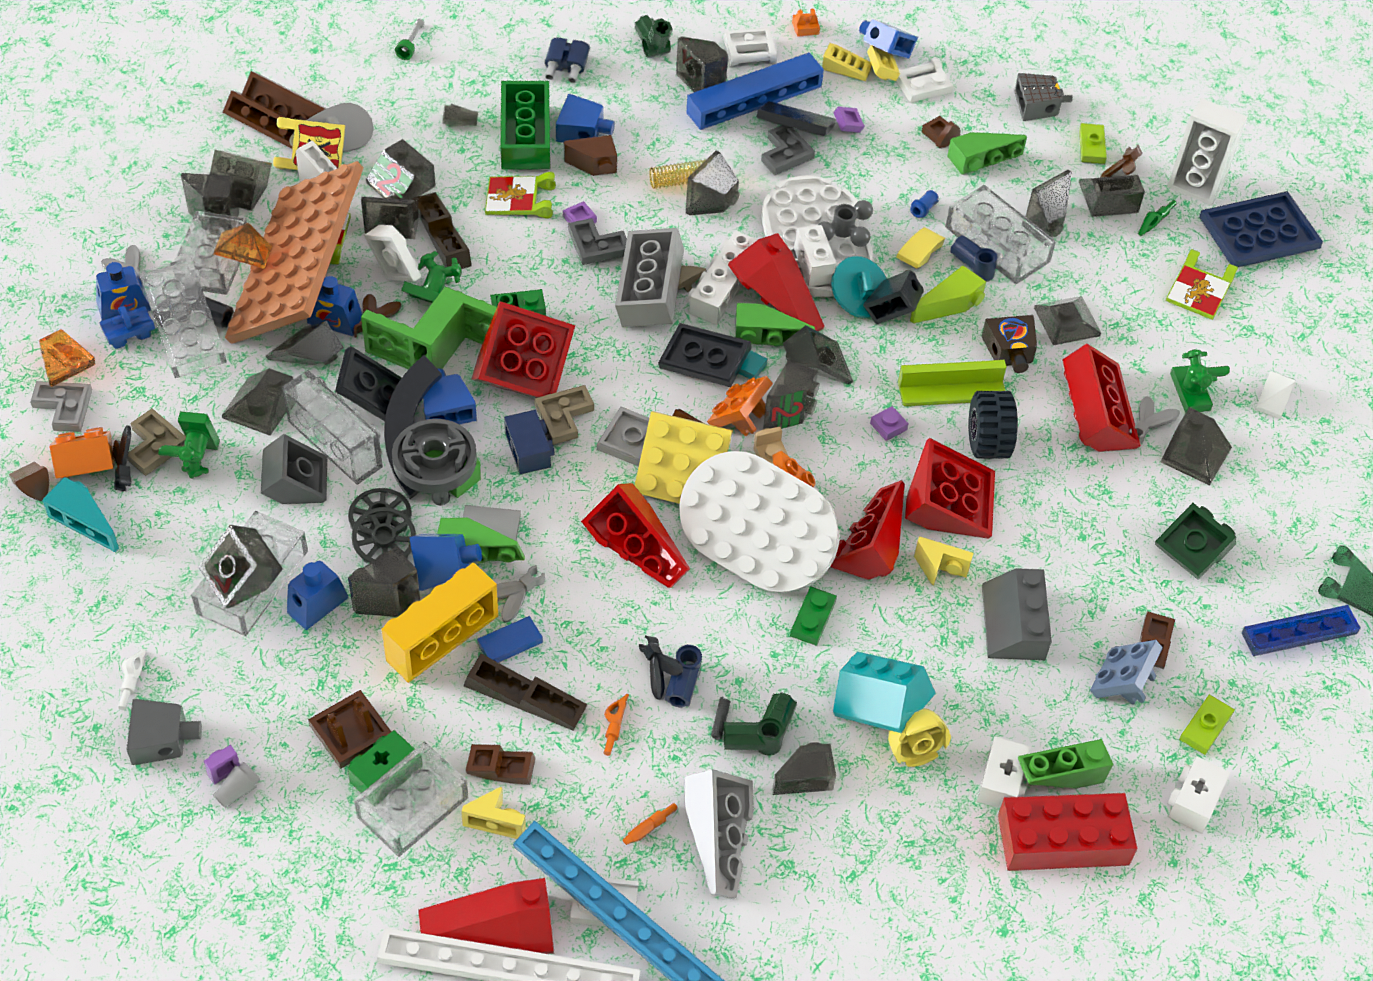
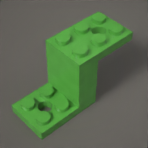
[361,286,497,370]

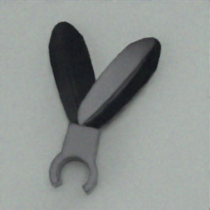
[113,425,132,491]
[639,635,683,700]

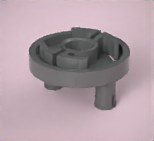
[392,419,477,506]

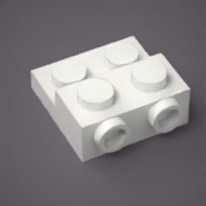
[364,225,422,282]

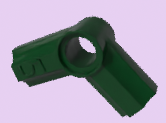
[635,15,673,58]
[724,692,797,755]

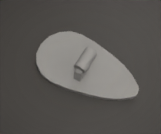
[289,103,374,152]

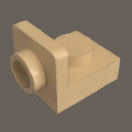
[753,427,788,464]

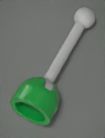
[395,19,424,60]

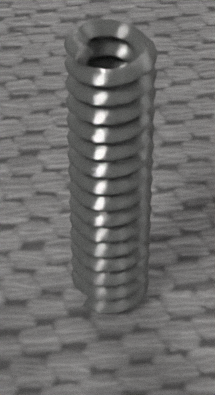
[711,696,731,740]

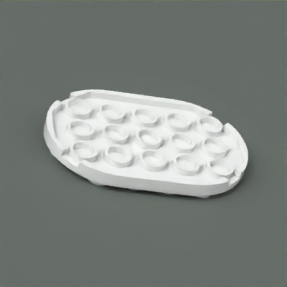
[762,176,873,297]
[679,451,839,593]

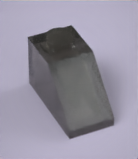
[772,742,836,795]

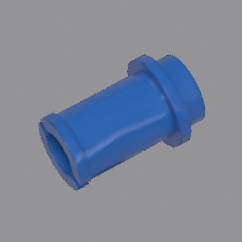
[910,190,939,218]

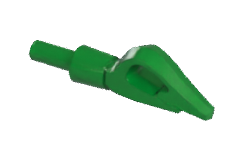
[1138,200,1177,236]

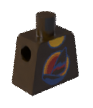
[981,315,1037,373]

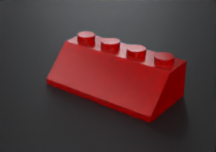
[1062,343,1141,452]

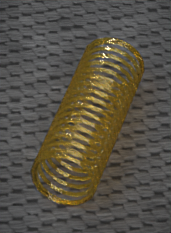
[649,158,717,189]

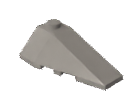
[684,769,754,899]

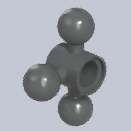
[818,200,873,247]

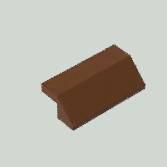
[222,71,327,149]

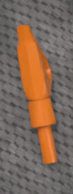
[603,694,629,756]
[623,803,678,845]

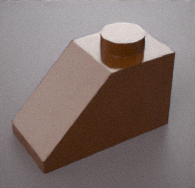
[564,135,617,176]

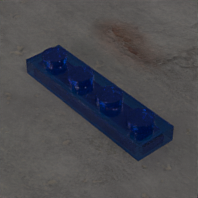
[1241,605,1361,656]

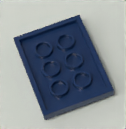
[1199,191,1323,267]

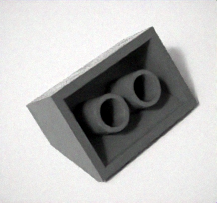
[982,568,1052,660]

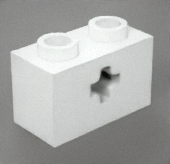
[794,225,837,287]
[977,736,1030,808]
[1167,756,1231,833]

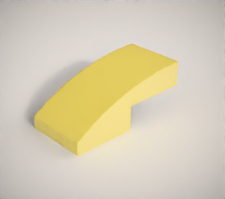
[896,227,945,269]

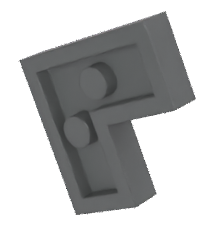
[761,125,815,176]
[568,218,627,265]

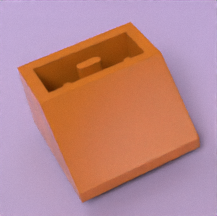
[49,427,115,479]

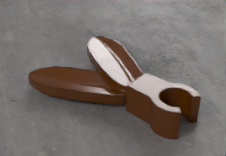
[1100,144,1143,180]
[354,294,402,338]

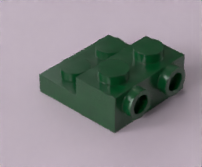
[1155,503,1236,580]

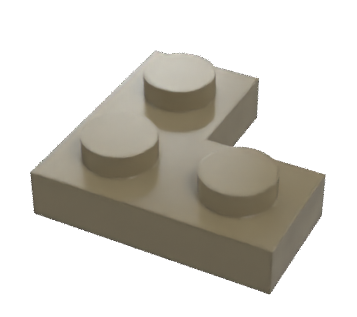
[534,385,594,445]
[127,408,186,476]

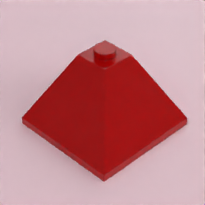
[471,301,576,398]
[905,438,995,539]

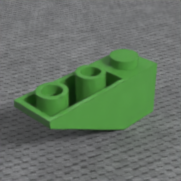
[947,132,1027,175]
[735,303,815,347]
[437,517,525,563]
[1018,739,1114,789]

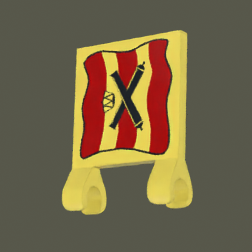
[273,117,345,170]

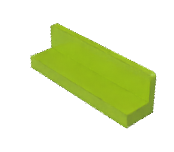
[898,360,1007,406]

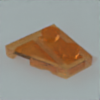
[39,329,95,387]

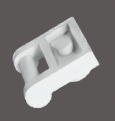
[724,27,777,66]
[896,58,954,103]

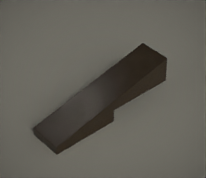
[412,192,472,269]
[463,653,588,731]

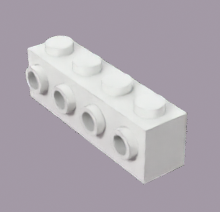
[687,231,758,325]

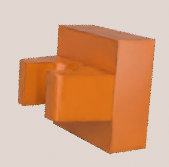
[792,8,820,37]

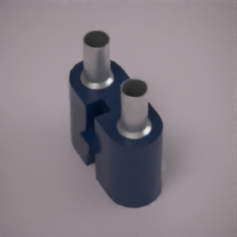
[544,37,590,83]

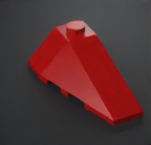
[728,233,825,333]
[830,480,905,580]

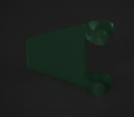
[1318,545,1373,616]

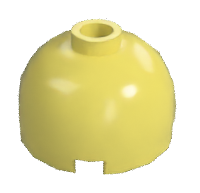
[888,708,951,767]

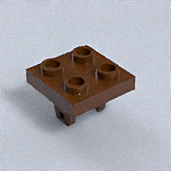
[308,690,392,769]

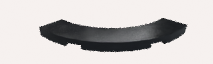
[384,355,442,499]

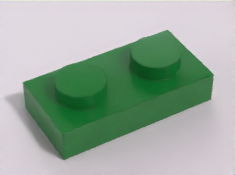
[790,586,837,646]

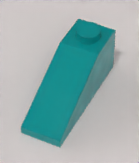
[42,477,119,553]

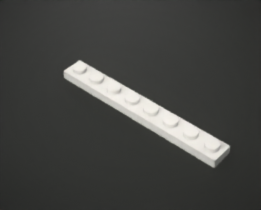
[377,928,641,981]

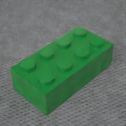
[500,81,550,169]

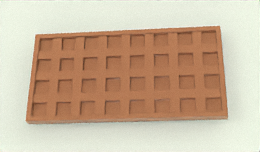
[225,161,363,344]

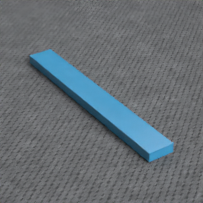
[513,820,724,981]

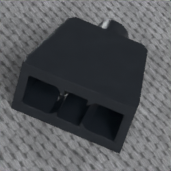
[863,270,924,325]

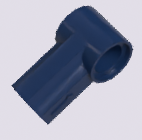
[950,235,998,282]
[665,644,702,708]

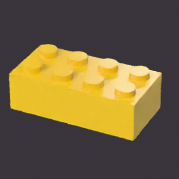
[381,562,498,683]

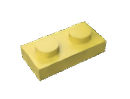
[867,45,900,81]

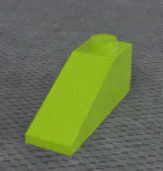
[910,265,986,324]

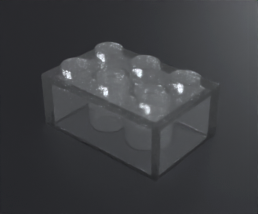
[172,211,250,295]
[354,741,468,857]

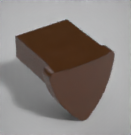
[921,116,960,149]
[9,462,49,502]

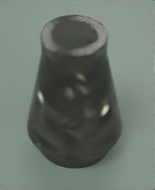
[442,103,478,127]

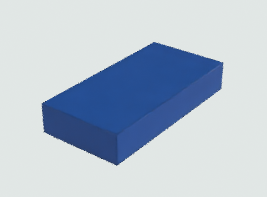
[477,616,543,663]

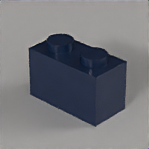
[504,410,555,475]

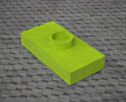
[1079,123,1107,164]
[1179,694,1235,755]

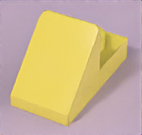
[914,536,974,585]
[461,787,526,839]

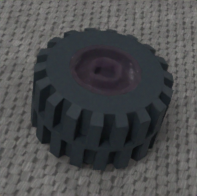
[968,391,1018,459]

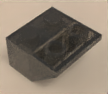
[205,149,272,211]
[181,173,239,234]
[1079,175,1145,217]
[348,547,420,617]

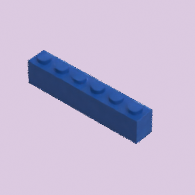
[686,52,824,130]

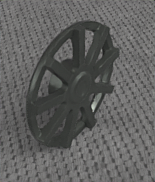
[348,488,412,539]
[352,507,416,568]

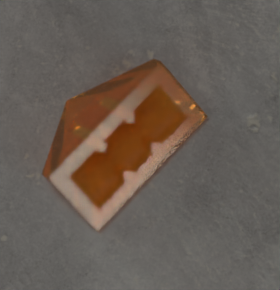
[214,223,272,269]

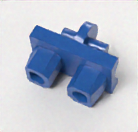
[99,306,155,349]

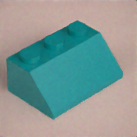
[833,651,936,733]

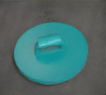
[831,256,888,318]

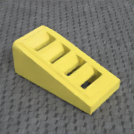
[822,43,872,81]

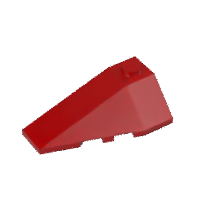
[581,483,690,588]
[418,878,554,954]

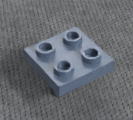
[1090,640,1163,705]

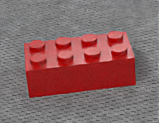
[998,793,1138,871]

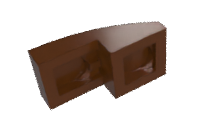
[1139,611,1176,669]
[465,744,536,785]

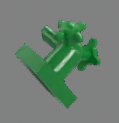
[401,251,462,303]
[1170,349,1230,414]
[158,411,220,479]

